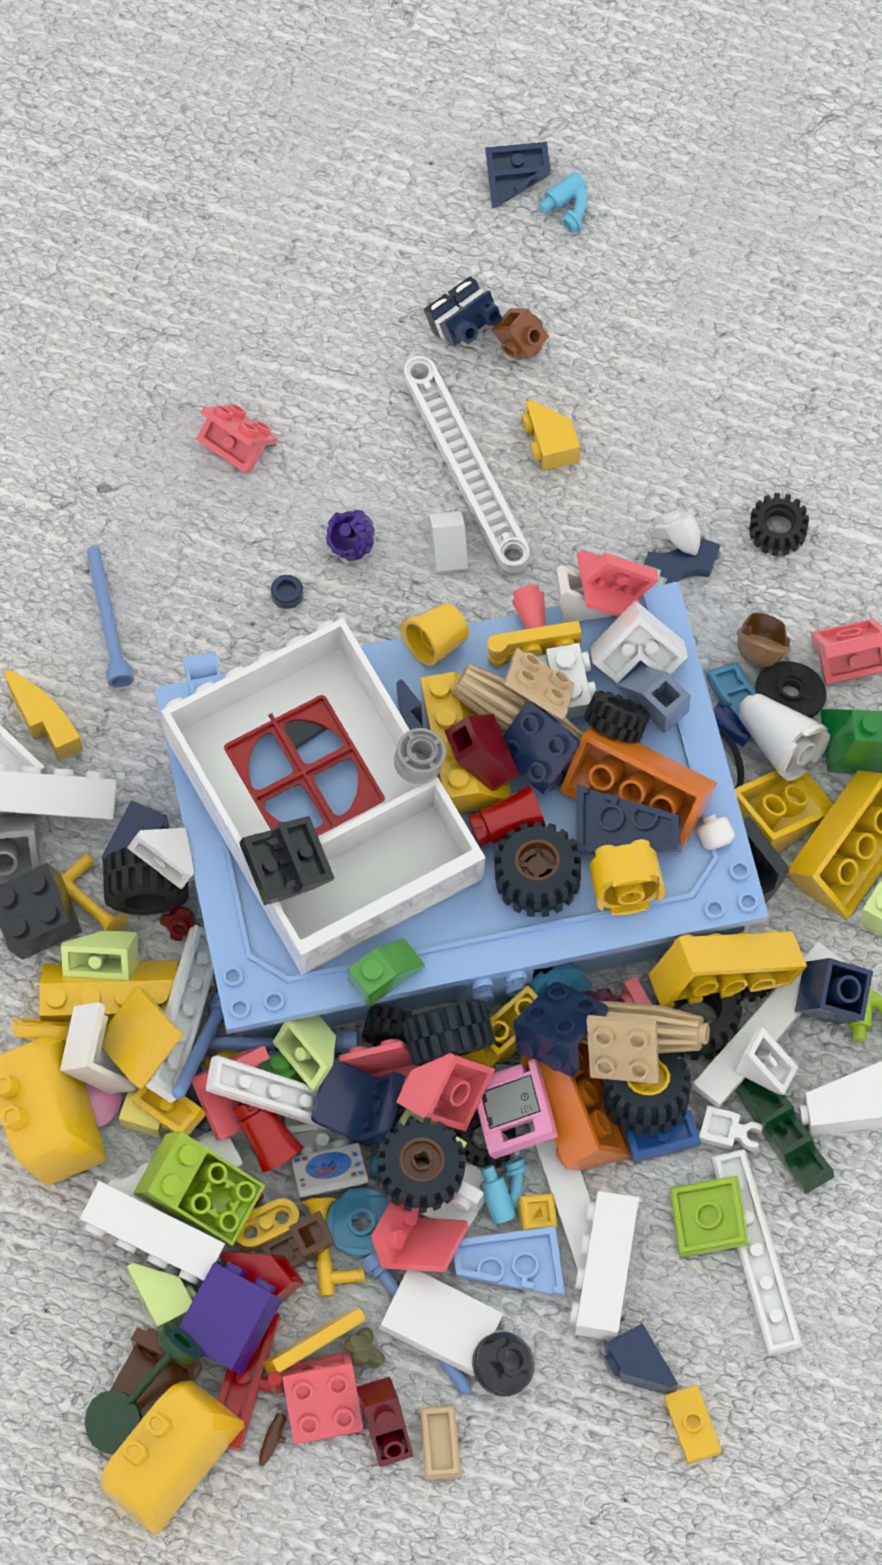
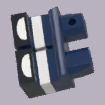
[423,276,502,346]

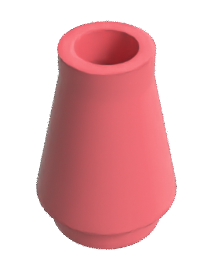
[512,585,546,629]

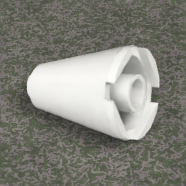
[739,694,830,781]

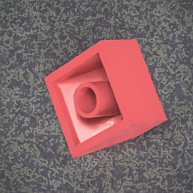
[396,1053,495,1131]

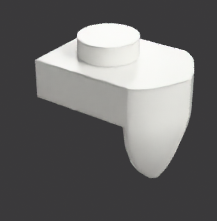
[654,510,700,555]

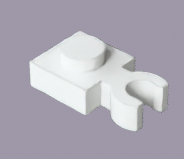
[699,1105,763,1151]

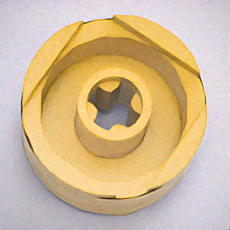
[589,839,665,915]

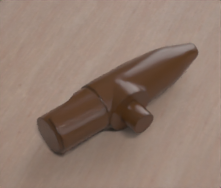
[259,1412,287,1466]

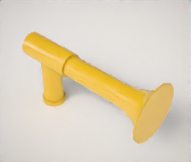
[54,853,128,931]
[300,1197,365,1297]

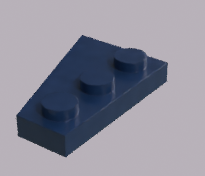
[576,784,681,854]

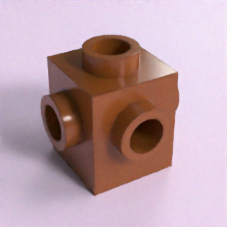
[491,308,549,358]

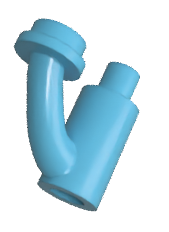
[538,171,588,233]
[480,1157,529,1224]

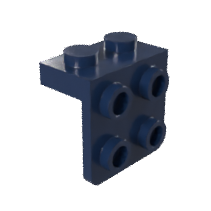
[503,701,580,795]
[513,982,608,1077]
[311,1059,405,1147]

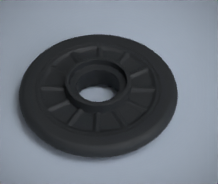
[755,661,827,718]

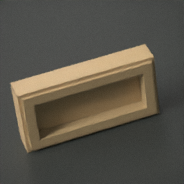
[420,1405,461,1481]

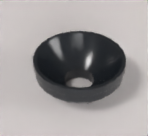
[472,1332,535,1397]

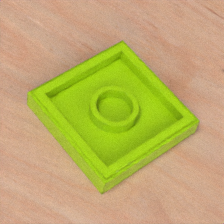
[669,1175,750,1258]

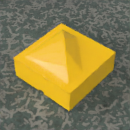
[517,1193,558,1231]

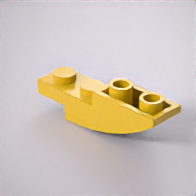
[461,985,538,1068]

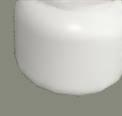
[697,814,735,851]

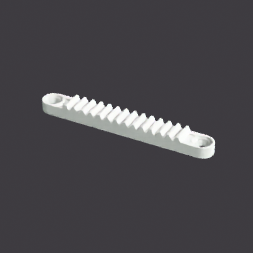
[404,356,530,573]

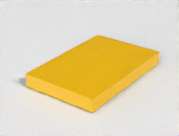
[102,986,184,1089]

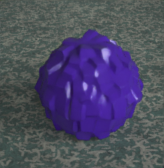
[325,510,375,561]

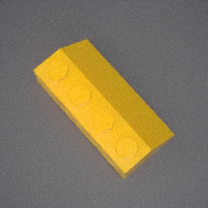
[420,672,511,814]
[788,770,882,919]
[39,960,179,1024]

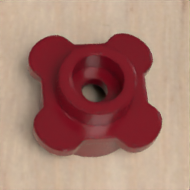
[160,906,200,941]

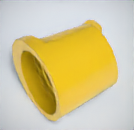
[400,603,469,666]

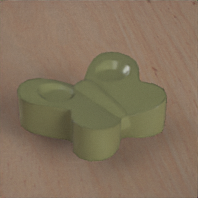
[344,1327,385,1368]

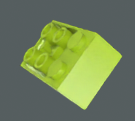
[133,1131,265,1246]

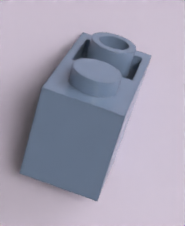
[618,664,691,733]

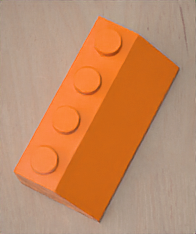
[559,727,717,853]
[520,1043,631,1171]

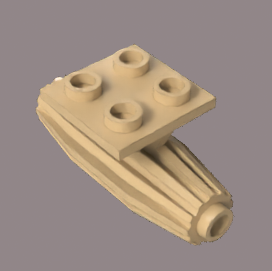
[451,648,583,762]
[580,1001,710,1084]

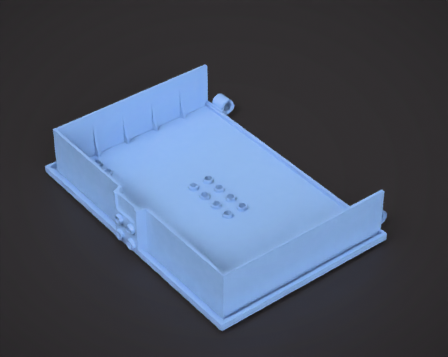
[155,582,769,1037]

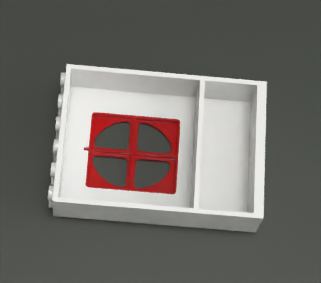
[161,618,486,975]

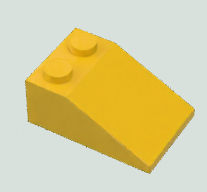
[735,767,834,853]

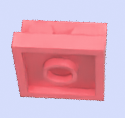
[810,618,882,684]

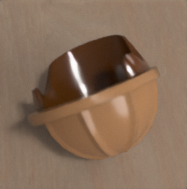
[736,613,792,668]

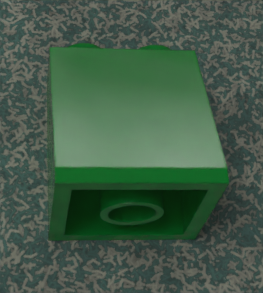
[820,709,882,774]

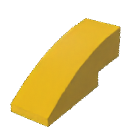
[3,670,83,761]

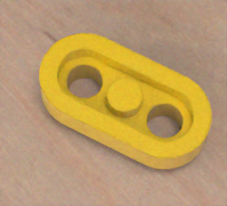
[235,1198,300,1251]

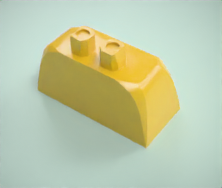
[0,1037,107,1186]
[100,1380,244,1534]

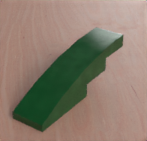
[735,1078,834,1194]

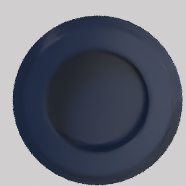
[271,575,303,609]

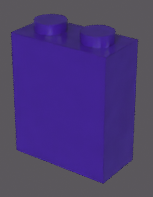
[179,1261,283,1375]

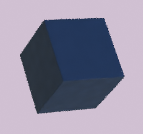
[795,958,873,1024]

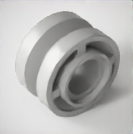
[394,728,446,784]

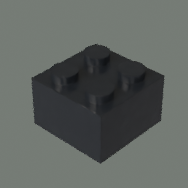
[0,863,83,960]

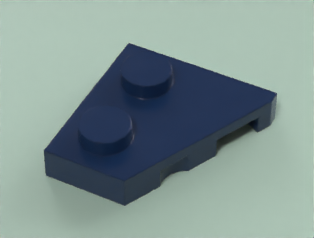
[485,142,551,208]

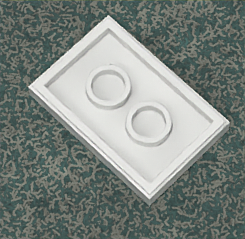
[378,1270,503,1376]

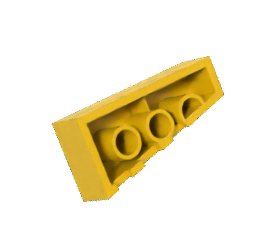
[648,930,807,1008]

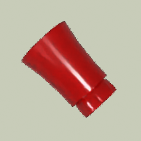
[468,785,546,847]
[232,1102,303,1172]

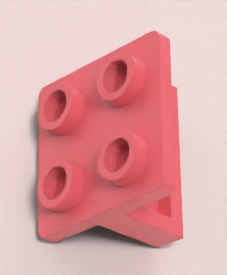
[196,404,278,473]
[576,550,659,617]

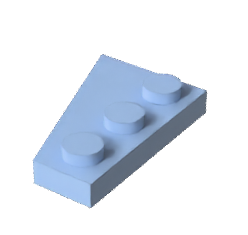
[453,1226,565,1297]

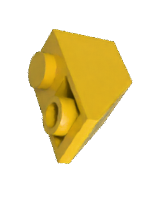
[521,400,580,471]

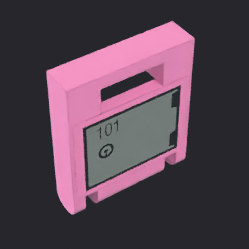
[477,1058,559,1159]

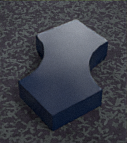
[643,538,721,584]

